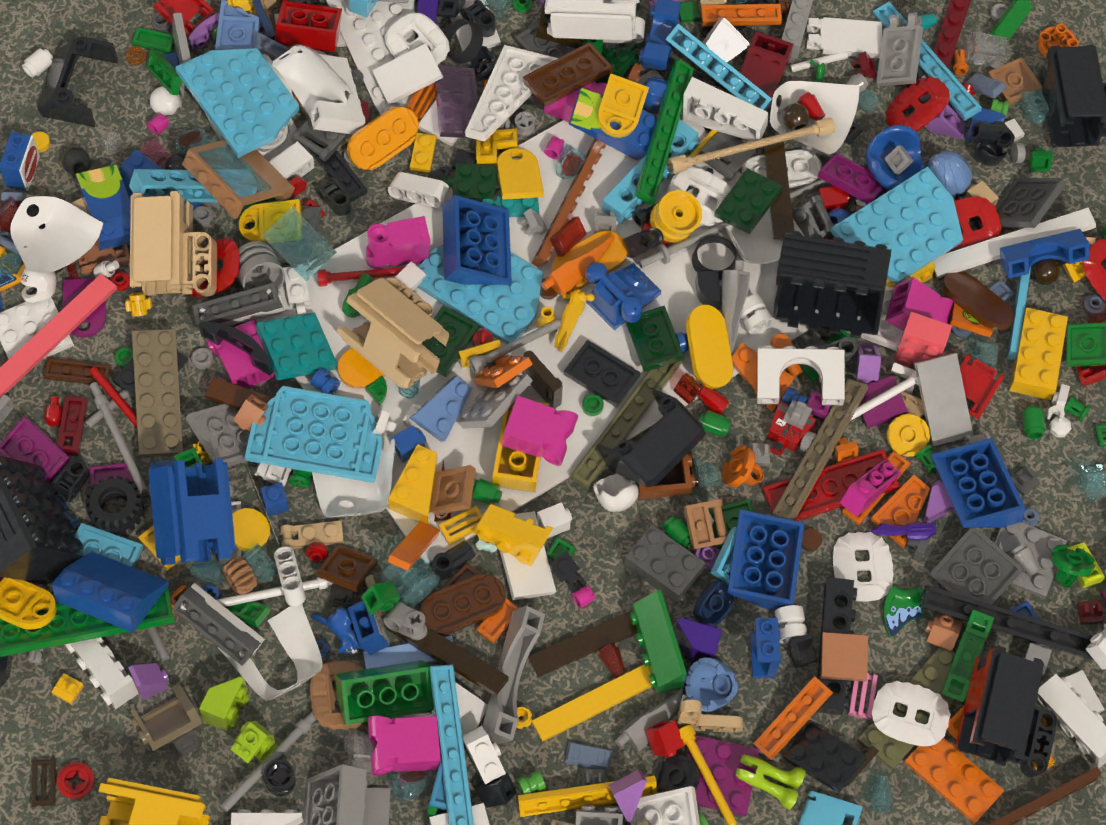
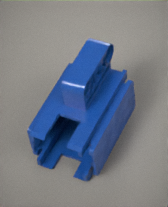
[149,458,236,565]

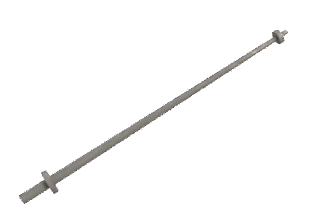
[638,157,868,268]

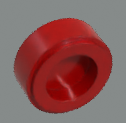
[289,176,307,197]

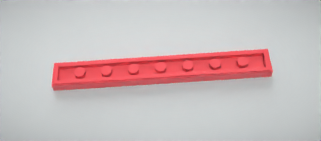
[0,274,117,398]

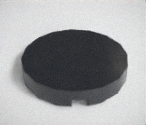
[655,755,700,793]

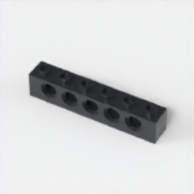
[816,577,857,715]

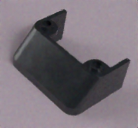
[37,37,118,127]
[596,389,706,487]

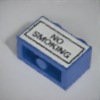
[348,601,390,655]

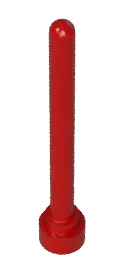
[317,267,405,287]

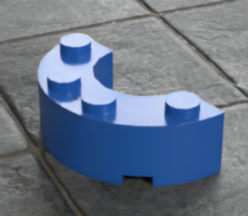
[639,0,681,71]

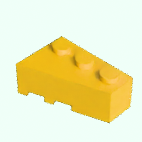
[388,444,438,525]
[474,504,553,566]

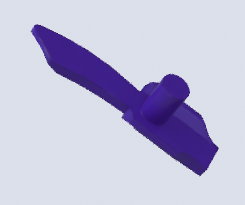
[870,522,936,540]

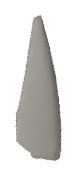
[722,260,750,356]
[615,688,683,753]

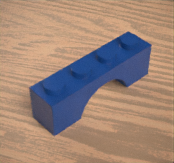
[1000,229,1089,278]

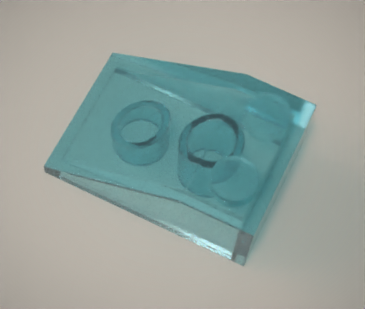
[261,206,337,282]

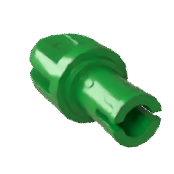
[342,273,374,318]

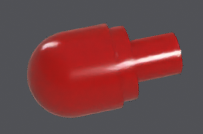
[44,396,63,427]

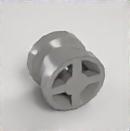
[515,111,535,136]

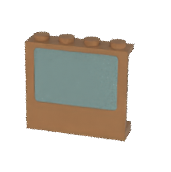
[182,139,295,219]

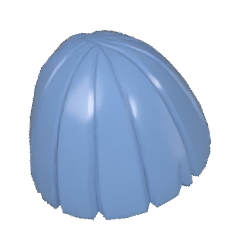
[928,151,972,197]
[685,658,739,712]

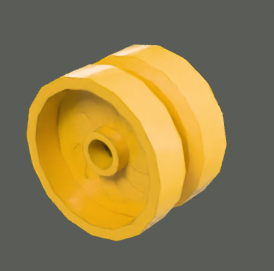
[650,190,702,243]

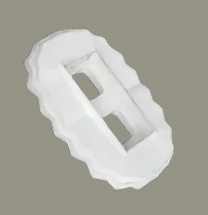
[385,13,450,66]
[667,166,732,227]
[833,532,893,602]
[872,681,950,746]

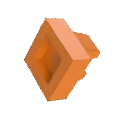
[835,437,858,463]

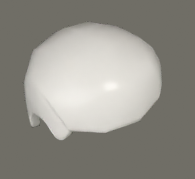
[150,86,182,116]

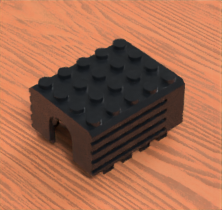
[773,231,892,338]
[0,456,84,584]

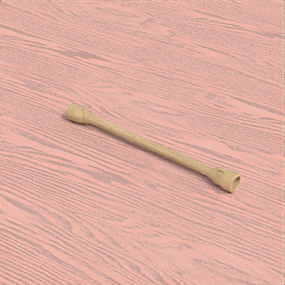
[667,117,835,174]

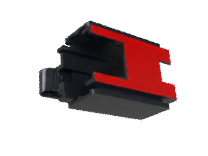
[954,645,1057,778]

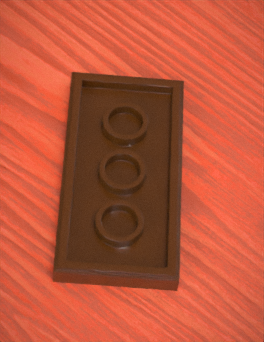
[523,42,613,107]

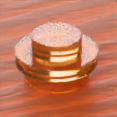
[126,46,146,66]

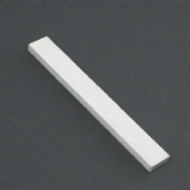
[933,208,1096,279]

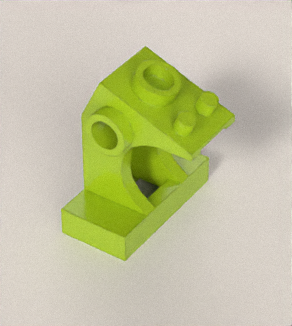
[230,721,279,764]

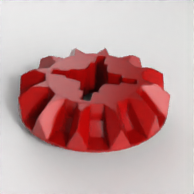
[57,762,95,800]

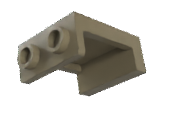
[130,683,203,751]

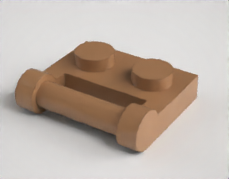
[684,499,727,550]

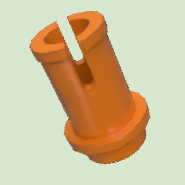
[953,49,969,76]

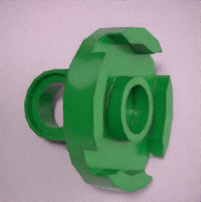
[1050,544,1096,588]

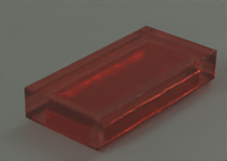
[550,216,587,257]

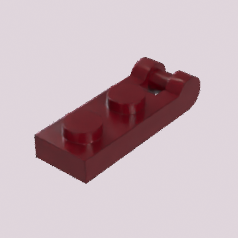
[57,396,88,456]

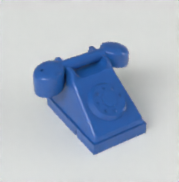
[585,262,661,331]

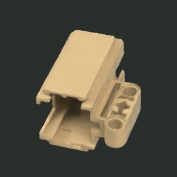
[130,191,217,297]
[336,277,449,389]

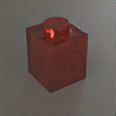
[0,197,28,234]

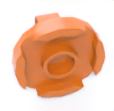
[721,445,764,488]

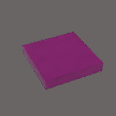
[859,375,908,428]

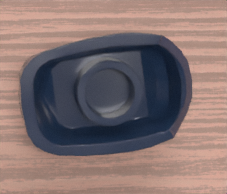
[692,581,736,626]

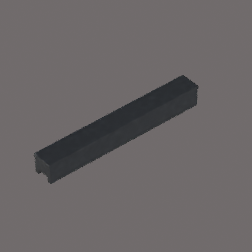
[919,586,1093,659]

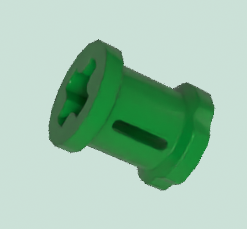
[1064,395,1091,422]
[915,445,936,474]

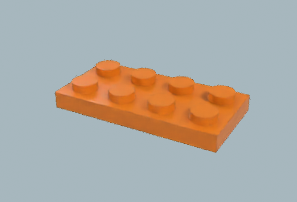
[904,737,1005,825]

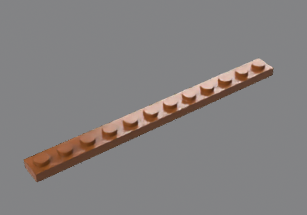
[532,63,642,267]

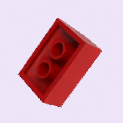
[276,0,342,52]

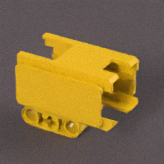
[99,778,210,825]

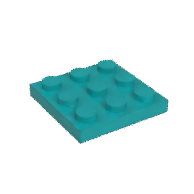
[255,312,338,381]

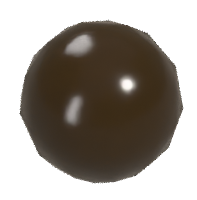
[782,103,810,131]
[1032,258,1060,285]

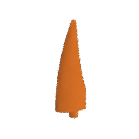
[541,235,615,296]

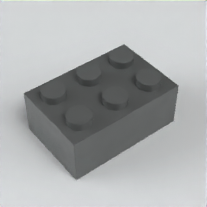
[624,525,705,604]

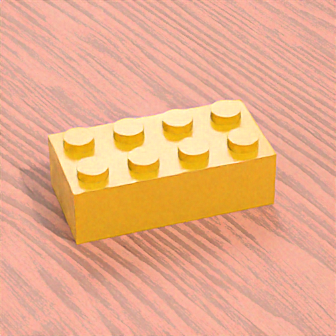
[1009,307,1068,400]
[492,400,549,493]

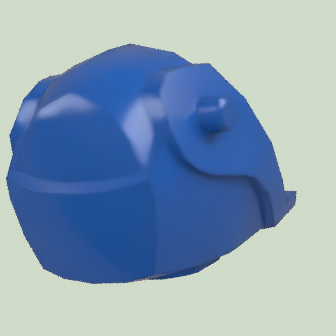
[643,77,668,112]

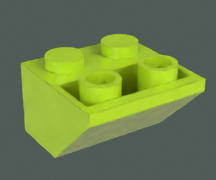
[199,677,250,732]

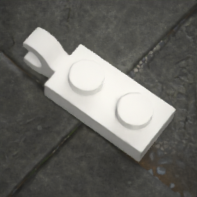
[283,265,311,315]

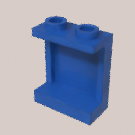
[750,618,781,678]

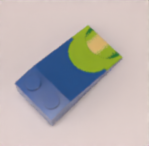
[569,88,657,160]
[76,165,131,251]

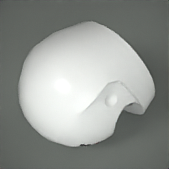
[21,268,57,303]

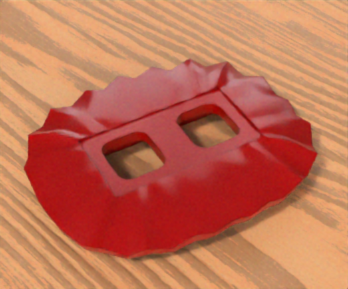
[885,76,950,131]
[945,196,1002,254]
[191,238,240,298]
[1082,238,1106,302]

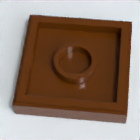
[317,544,377,592]

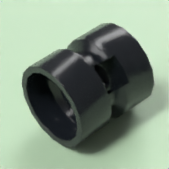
[264,759,296,797]

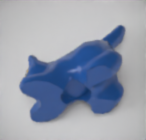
[311,608,364,655]

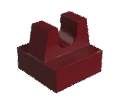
[852,51,877,78]
[1076,600,1104,625]

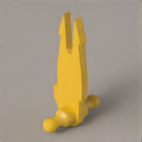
[554,289,595,352]

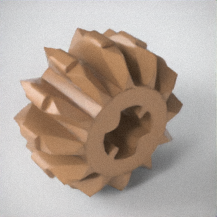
[222,556,257,595]

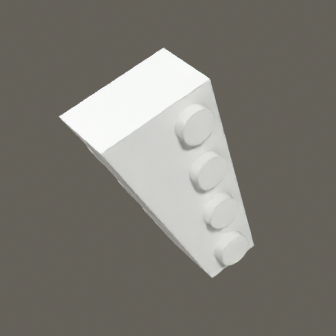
[683,77,768,141]
[64,637,139,709]
[1037,674,1106,768]

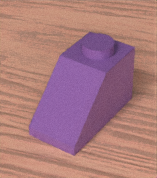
[924,105,966,139]
[855,343,881,383]
[923,479,955,523]
[128,663,170,700]

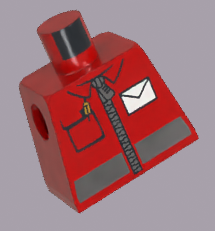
[767,401,816,456]

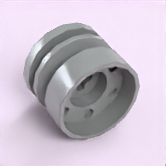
[237,241,285,291]

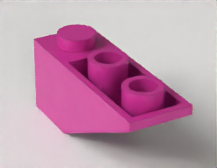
[840,459,901,517]

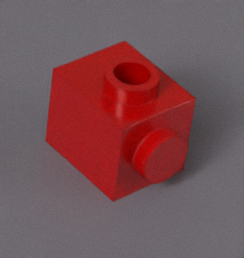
[818,186,850,213]
[645,720,685,758]

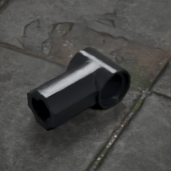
[971,122,1015,147]
[433,540,475,579]

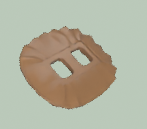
[310,660,367,730]

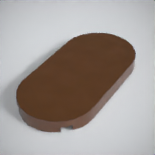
[942,272,1015,330]
[420,573,506,635]

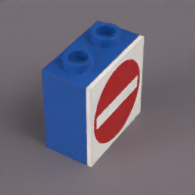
[0,132,40,191]

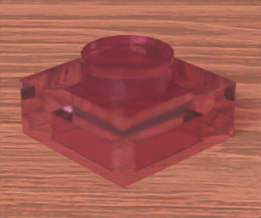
[139,138,169,165]

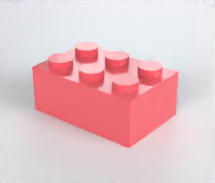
[894,312,952,368]

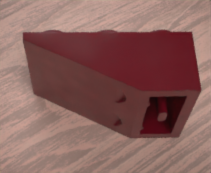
[740,31,794,99]

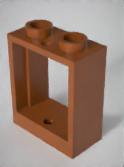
[636,454,695,500]

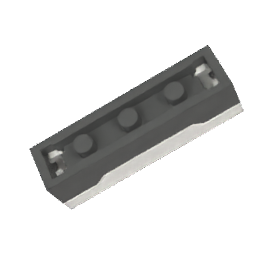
[193,282,284,327]
[172,583,265,666]

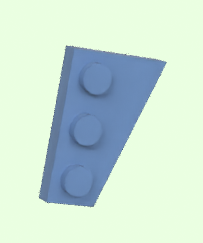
[409,376,473,442]

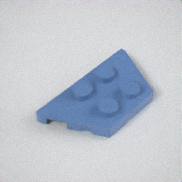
[215,0,260,50]

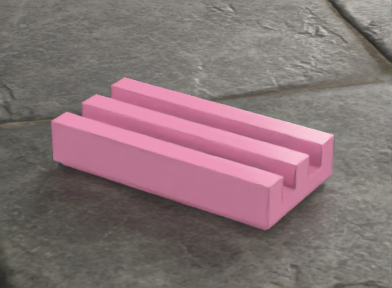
[848,673,878,720]

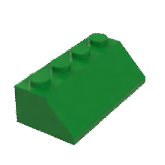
[629,590,687,694]
[335,660,434,725]

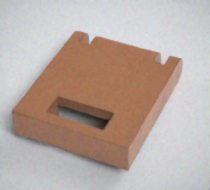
[78,242,130,274]

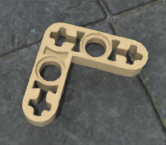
[677,700,743,733]

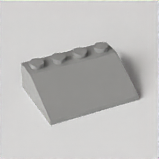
[303,764,368,825]

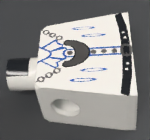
[702,17,750,62]

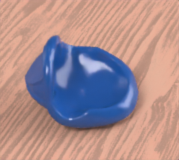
[865,125,925,191]

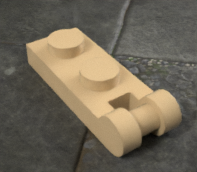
[280,521,344,549]

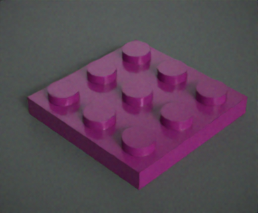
[688,735,759,817]

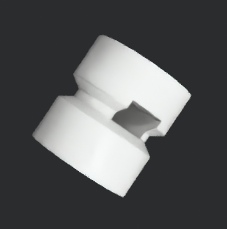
[741,294,774,334]
[774,605,808,644]

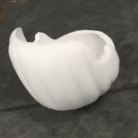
[593,474,639,512]

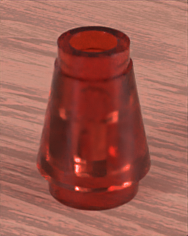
[598,643,626,678]

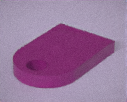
[63,278,106,338]

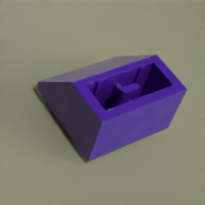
[675,617,722,663]

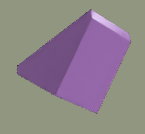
[609,770,647,822]

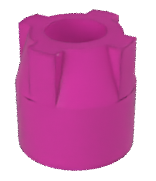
[147,113,170,136]
[544,136,565,159]
[572,585,596,609]

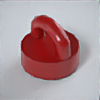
[473,328,494,347]

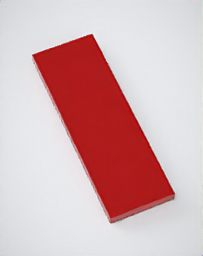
[762,449,900,521]

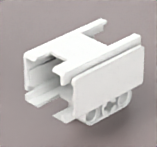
[545,0,645,44]

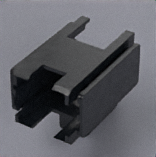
[1039,44,1106,148]

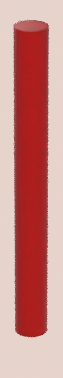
[89,366,137,429]

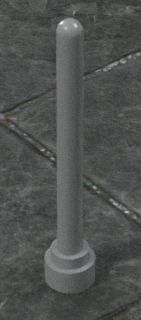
[468,320,562,374]

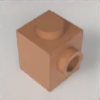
[233,394,269,431]
[925,613,962,651]

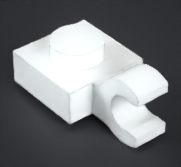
[1047,384,1070,423]

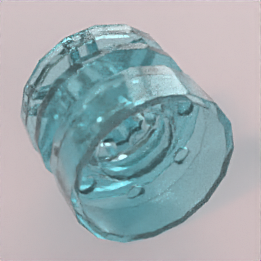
[380,556,440,608]

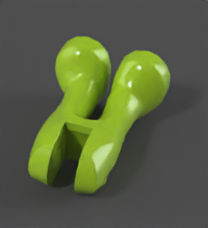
[735,754,805,810]

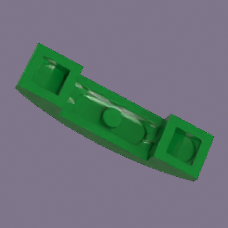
[942,610,994,702]

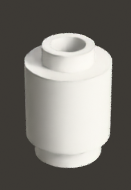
[22,48,53,78]

